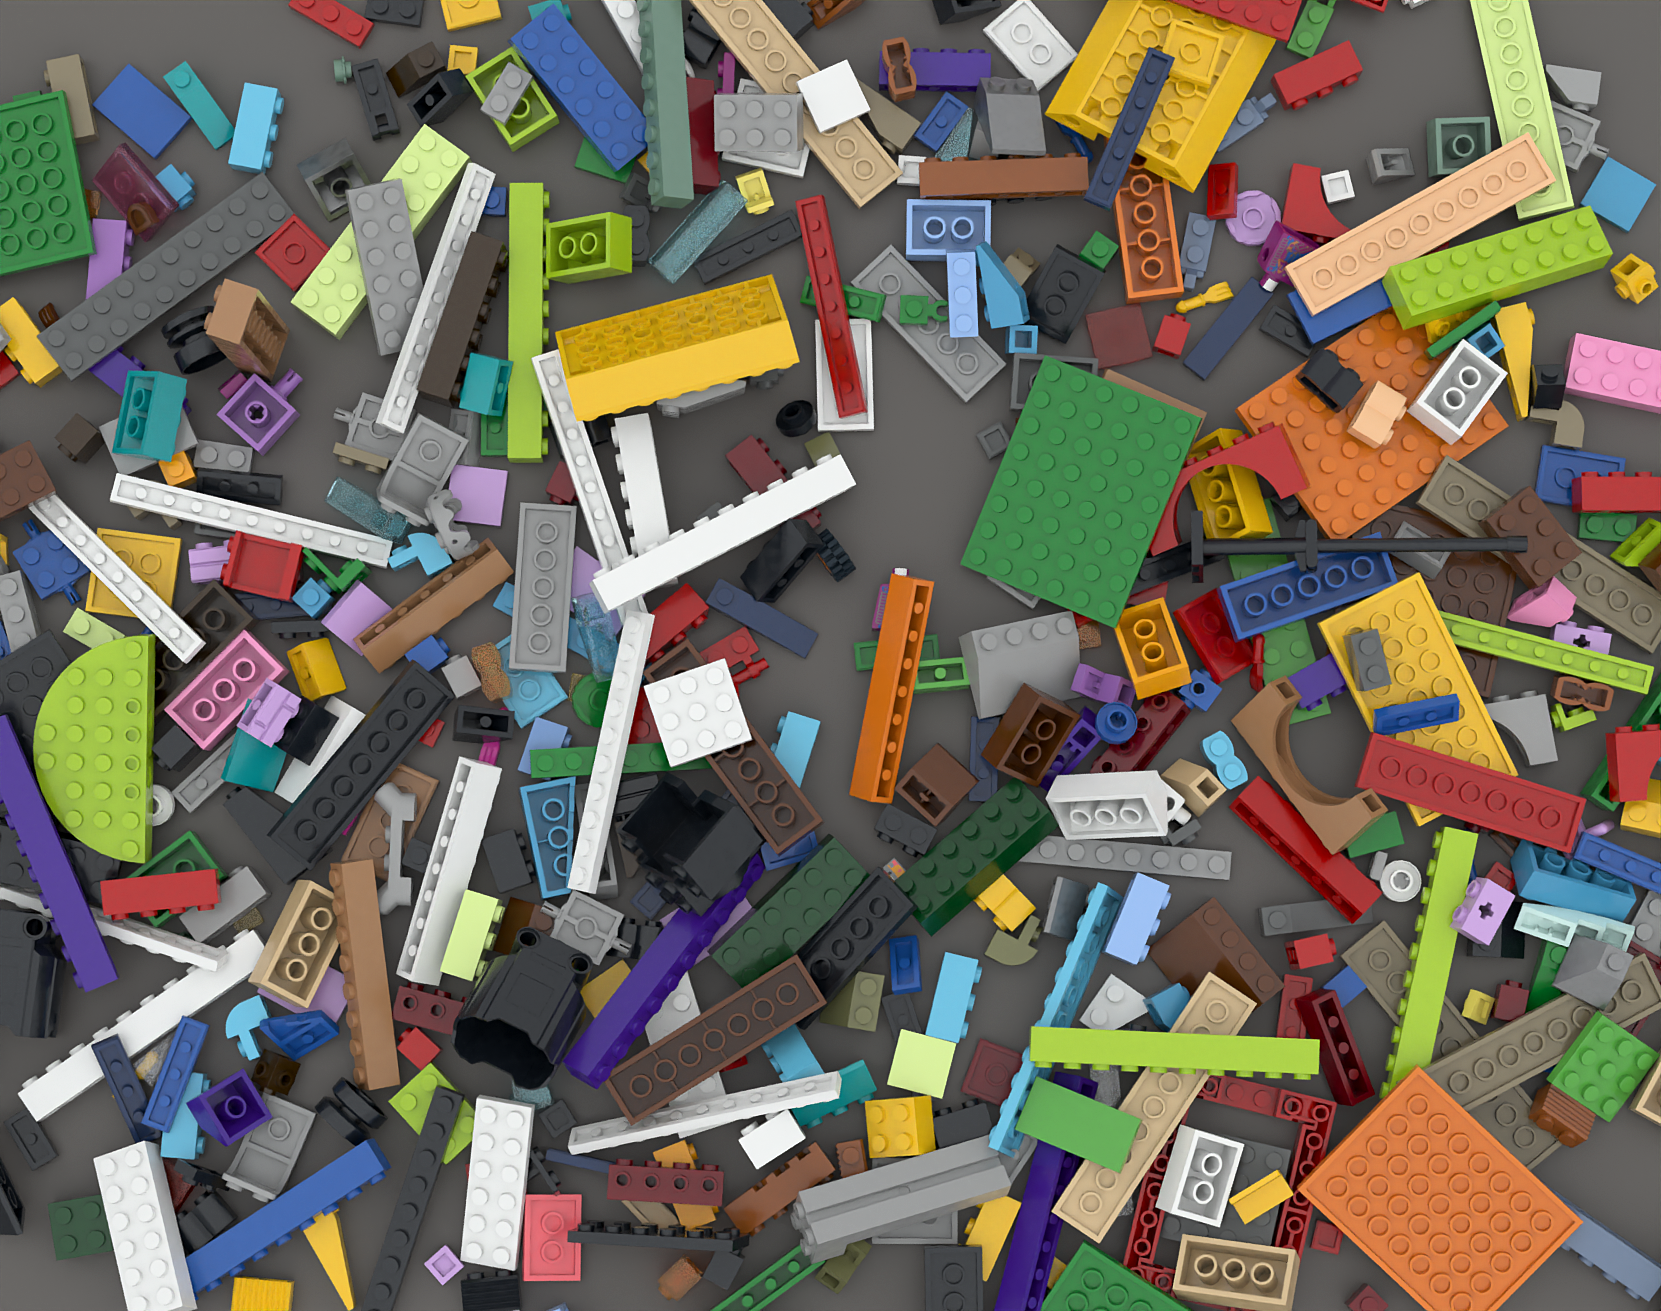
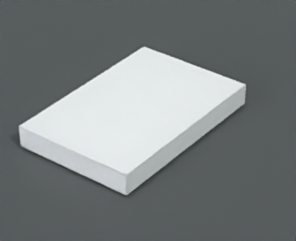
[983,0,1078,92]

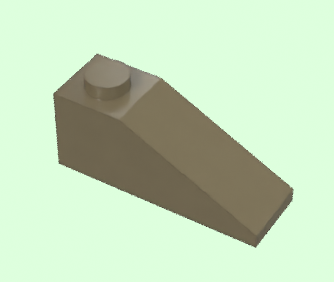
[855,77,921,155]

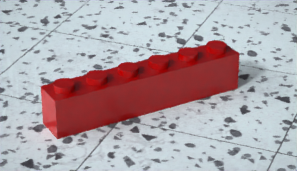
[1229,776,1383,924]

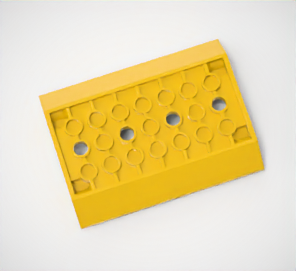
[1045,0,1276,193]
[555,274,799,422]

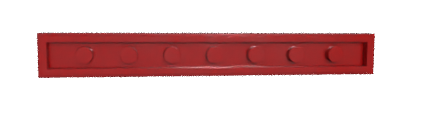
[795,194,868,419]

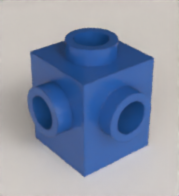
[1175,668,1222,713]

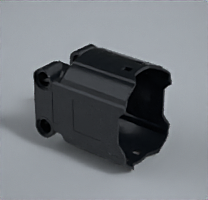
[0,908,67,1039]
[451,927,593,1091]

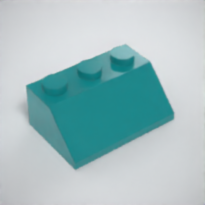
[112,370,187,462]
[791,1059,877,1129]

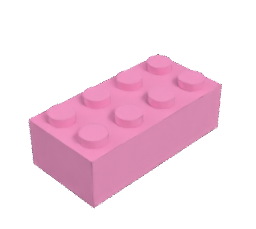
[1564,333,1661,414]
[164,630,290,751]

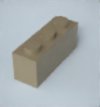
[44,54,100,145]

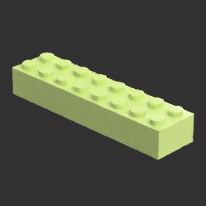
[291,124,472,340]

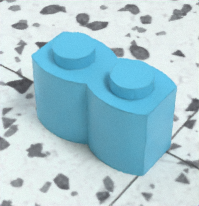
[1200,731,1248,791]

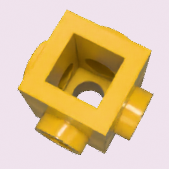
[1610,253,1659,304]

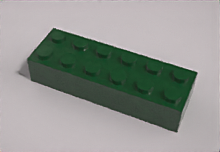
[895,777,1059,937]
[707,834,870,988]

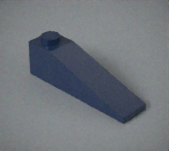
[706,578,818,659]

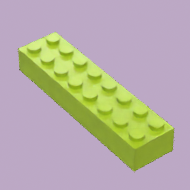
[1381,206,1613,330]

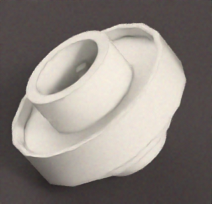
[152,784,175,826]
[1379,860,1422,902]

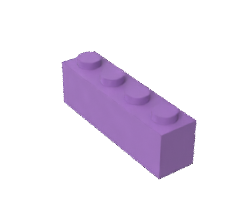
[86,218,135,299]

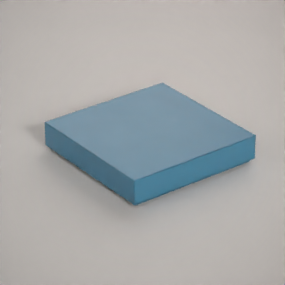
[1579,157,1656,233]

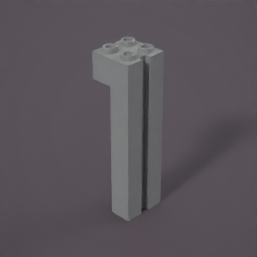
[790,1134,1011,1264]

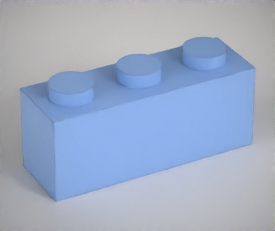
[946,249,978,338]

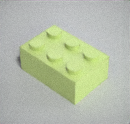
[440,889,506,982]

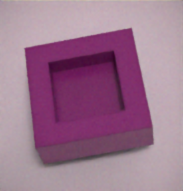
[218,370,248,399]

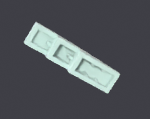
[1514,903,1635,952]

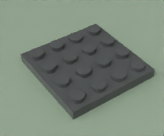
[1159,1126,1292,1246]

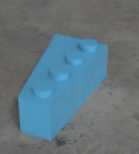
[518,776,576,901]
[1510,839,1637,922]

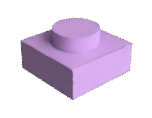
[424,1244,465,1285]

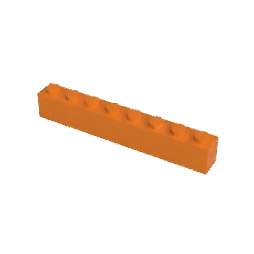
[849,573,934,804]

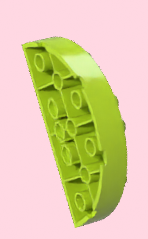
[33,634,155,864]

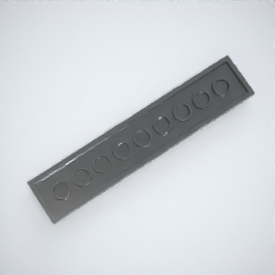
[37,172,295,382]

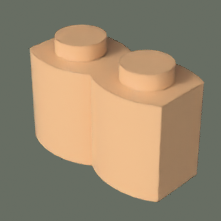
[1346,381,1407,449]

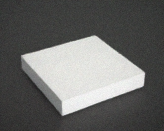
[796,59,870,134]

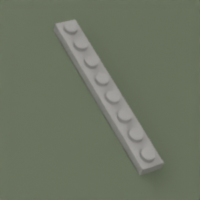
[1018,836,1232,880]

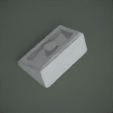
[449,409,481,467]
[1389,521,1451,579]

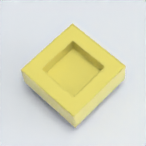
[1461,989,1495,1025]

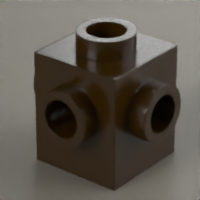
[251,1049,301,1096]

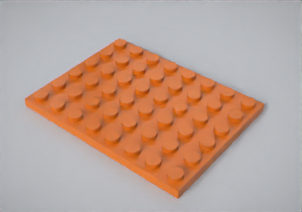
[1234,306,1509,539]
[1297,1064,1583,1311]

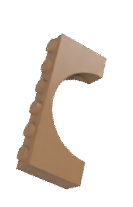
[1231,675,1388,855]

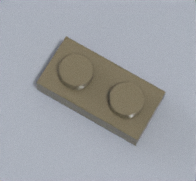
[332,442,391,475]

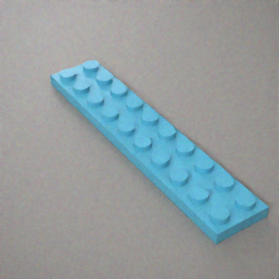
[988,882,1124,1158]

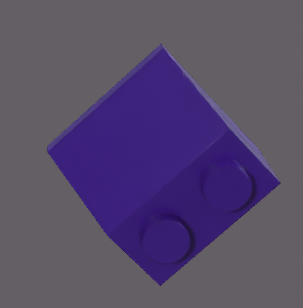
[186,1069,272,1147]

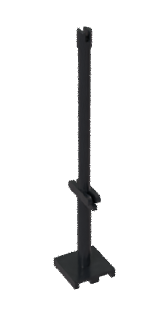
[1191,511,1528,583]

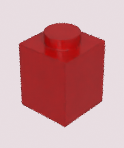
[1152,313,1191,360]
[397,1027,443,1071]

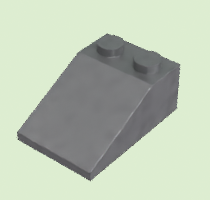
[973,77,1046,156]

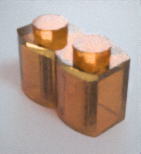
[471,642,513,704]

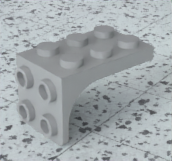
[376,412,469,527]
[222,1092,317,1203]

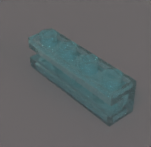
[647,180,748,284]

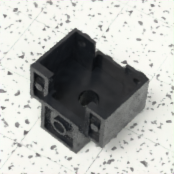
[616,772,766,917]

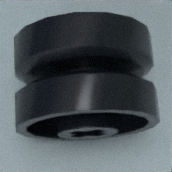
[315,1077,388,1146]

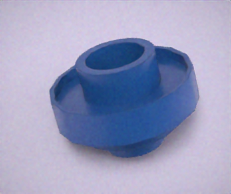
[1095,702,1137,745]

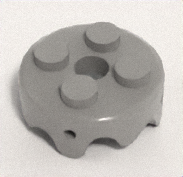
[424,489,480,560]

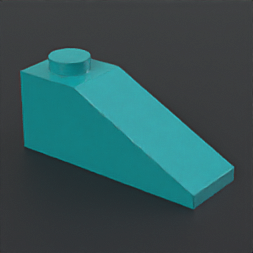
[163,61,235,151]

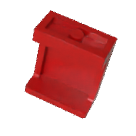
[220,530,305,603]

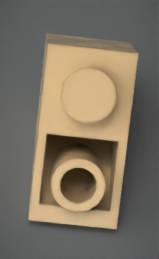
[1160,758,1227,818]

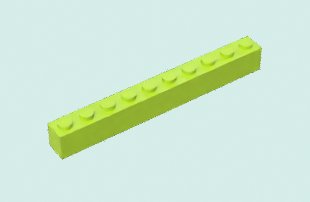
[508,183,550,463]
[1379,827,1478,1099]
[1028,1026,1320,1080]

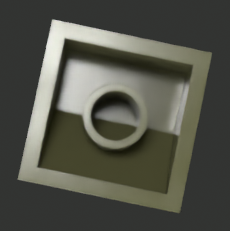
[819,971,885,1032]

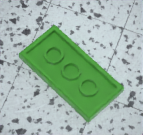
[1015,1076,1142,1174]

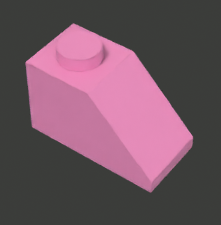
[1507,576,1577,627]

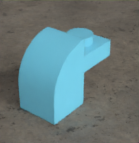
[387,533,454,579]
[226,995,272,1061]

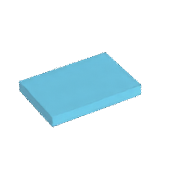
[475,635,568,729]

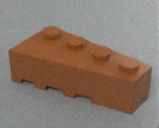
[723,1140,836,1237]

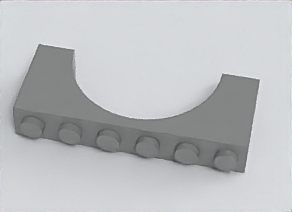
[1484,690,1558,767]

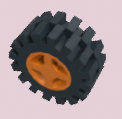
[816,528,856,582]

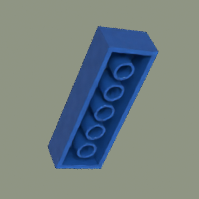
[507,3,648,172]
[1217,532,1398,643]

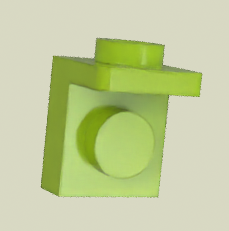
[1549,703,1597,733]

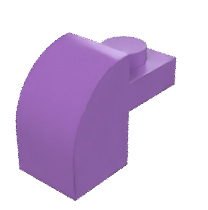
[1070,663,1135,708]

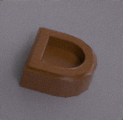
[127,201,160,235]

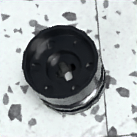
[161,306,227,375]

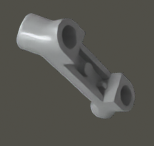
[374,782,417,915]

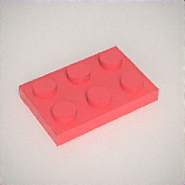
[522,1194,582,1281]

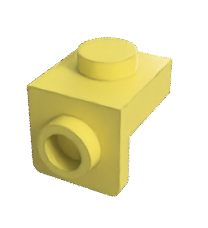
[735,168,774,214]

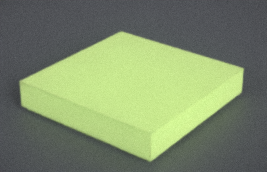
[887,1029,956,1099]

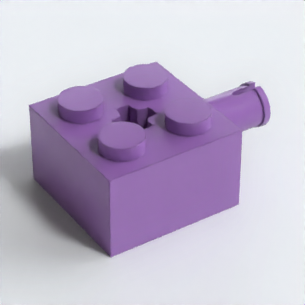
[217,368,303,456]

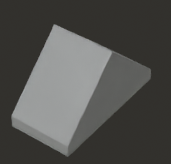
[1366,148,1415,185]

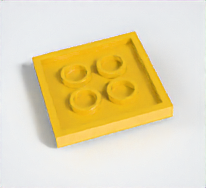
[85,528,183,619]

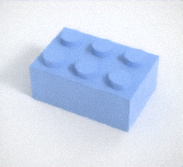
[906,199,991,261]
[1101,873,1171,966]

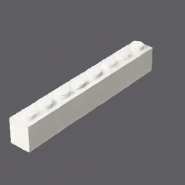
[396,756,502,986]

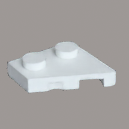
[1079,974,1148,1030]

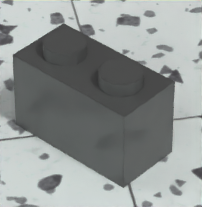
[1343,629,1392,692]

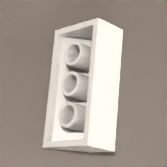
[274,696,366,804]
[1045,770,1168,840]

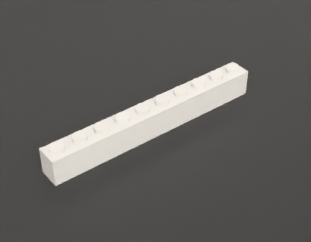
[589,454,856,614]
[18,929,266,1122]

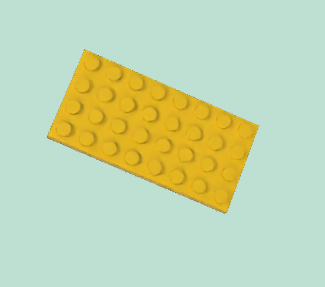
[1317,572,1518,826]

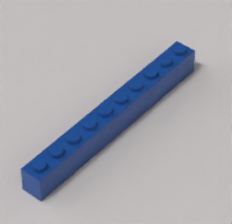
[186,1138,392,1301]

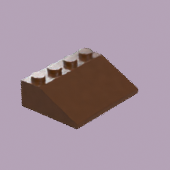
[1148,897,1285,1013]

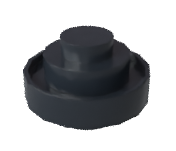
[775,400,817,437]

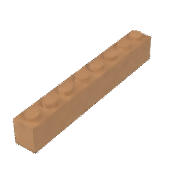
[329,858,400,1090]

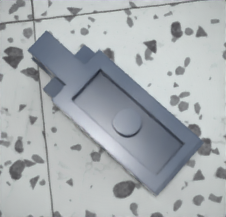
[1216,93,1277,154]
[1180,212,1216,292]

